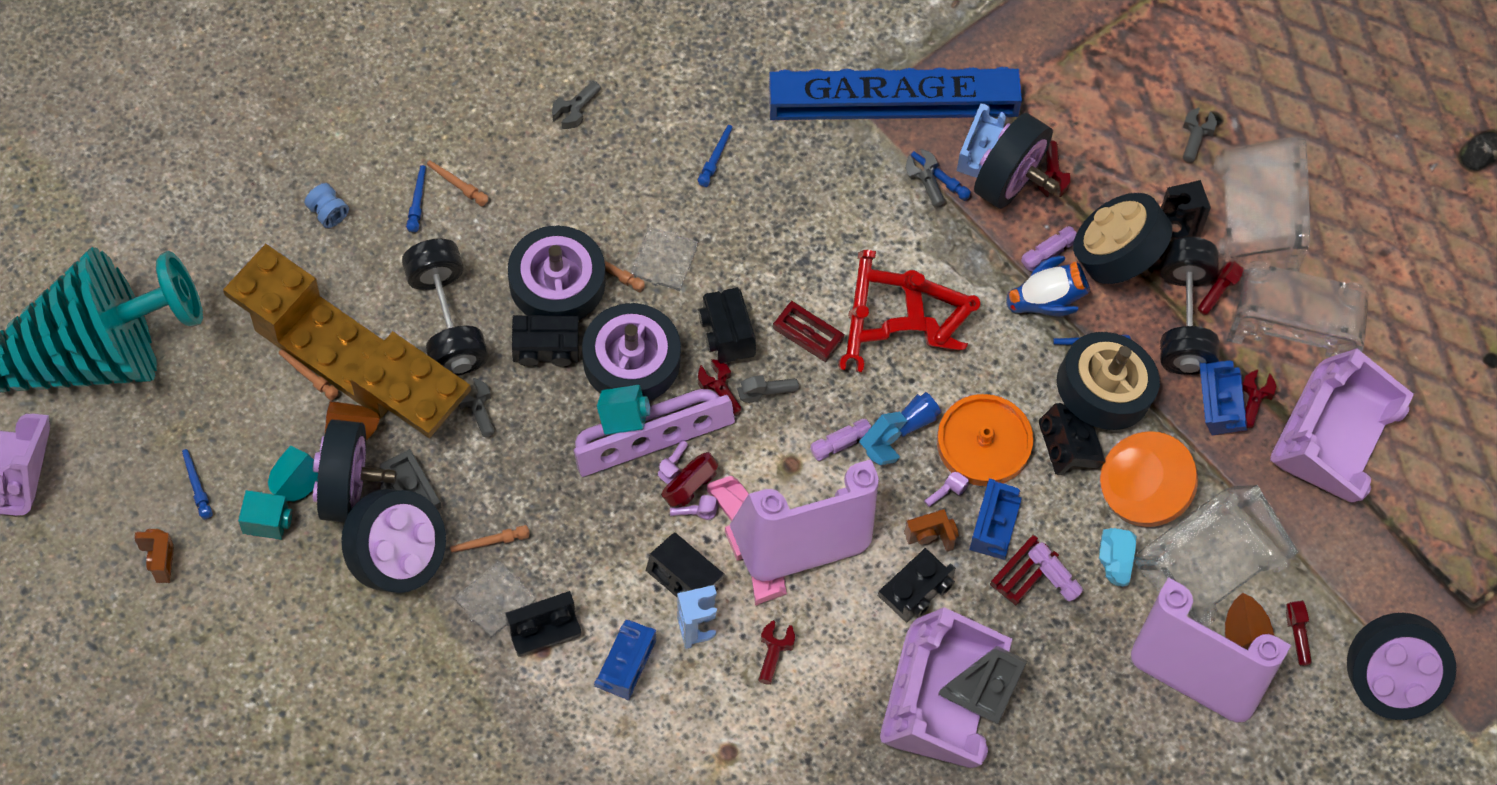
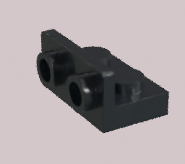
[1039,403,1106,475]
[878,548,956,623]
[505,591,582,657]

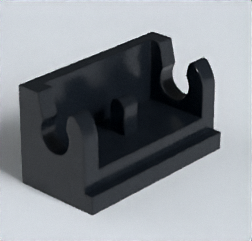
[1161,180,1211,240]
[645,532,724,597]

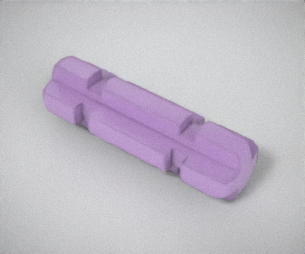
[1021,226,1077,271]
[810,419,871,461]
[1028,542,1083,601]

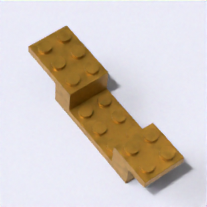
[223,243,471,439]

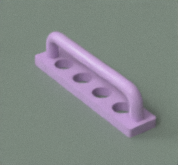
[574,389,735,477]

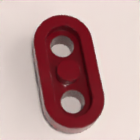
[661,452,718,507]

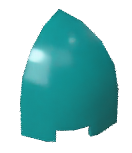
[268,445,318,501]

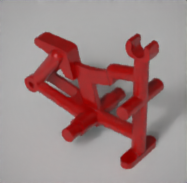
[838,250,980,373]

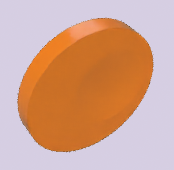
[937,394,1033,486]
[1100,431,1198,527]

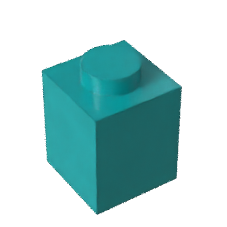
[597,385,650,435]
[238,490,293,540]

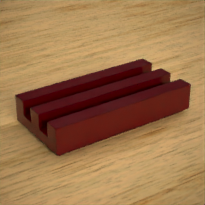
[773,300,845,363]
[990,535,1059,606]

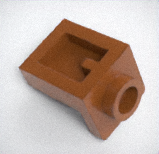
[904,509,959,552]
[135,529,174,583]

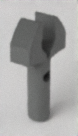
[552,81,601,129]
[1183,108,1217,163]
[905,149,945,207]
[737,375,799,403]
[459,378,495,437]

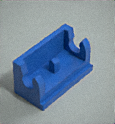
[1200,361,1247,435]
[969,478,1022,560]
[594,620,656,701]

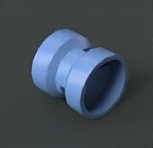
[304,183,349,228]

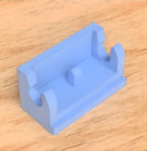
[957,103,1006,178]
[677,585,717,649]

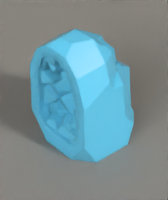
[1099,528,1136,587]

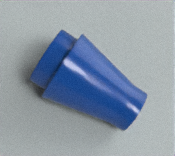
[900,392,942,437]

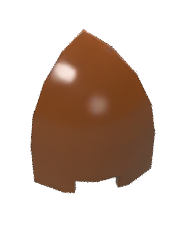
[325,401,380,440]
[1225,593,1274,649]

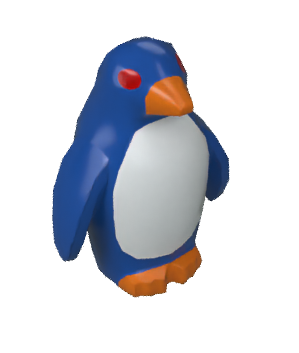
[1006,256,1090,317]

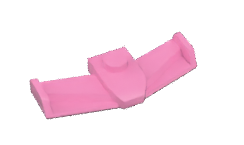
[707,476,787,605]

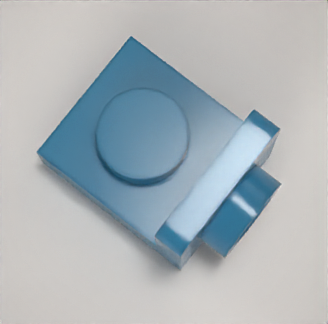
[859,411,907,465]

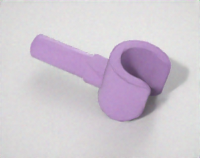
[658,441,688,484]
[924,472,969,507]
[670,495,718,520]

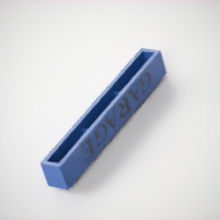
[769,67,1022,120]

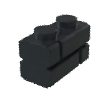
[698,287,756,364]
[512,315,579,367]

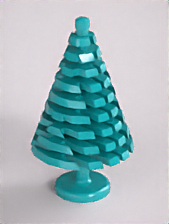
[0,247,203,393]

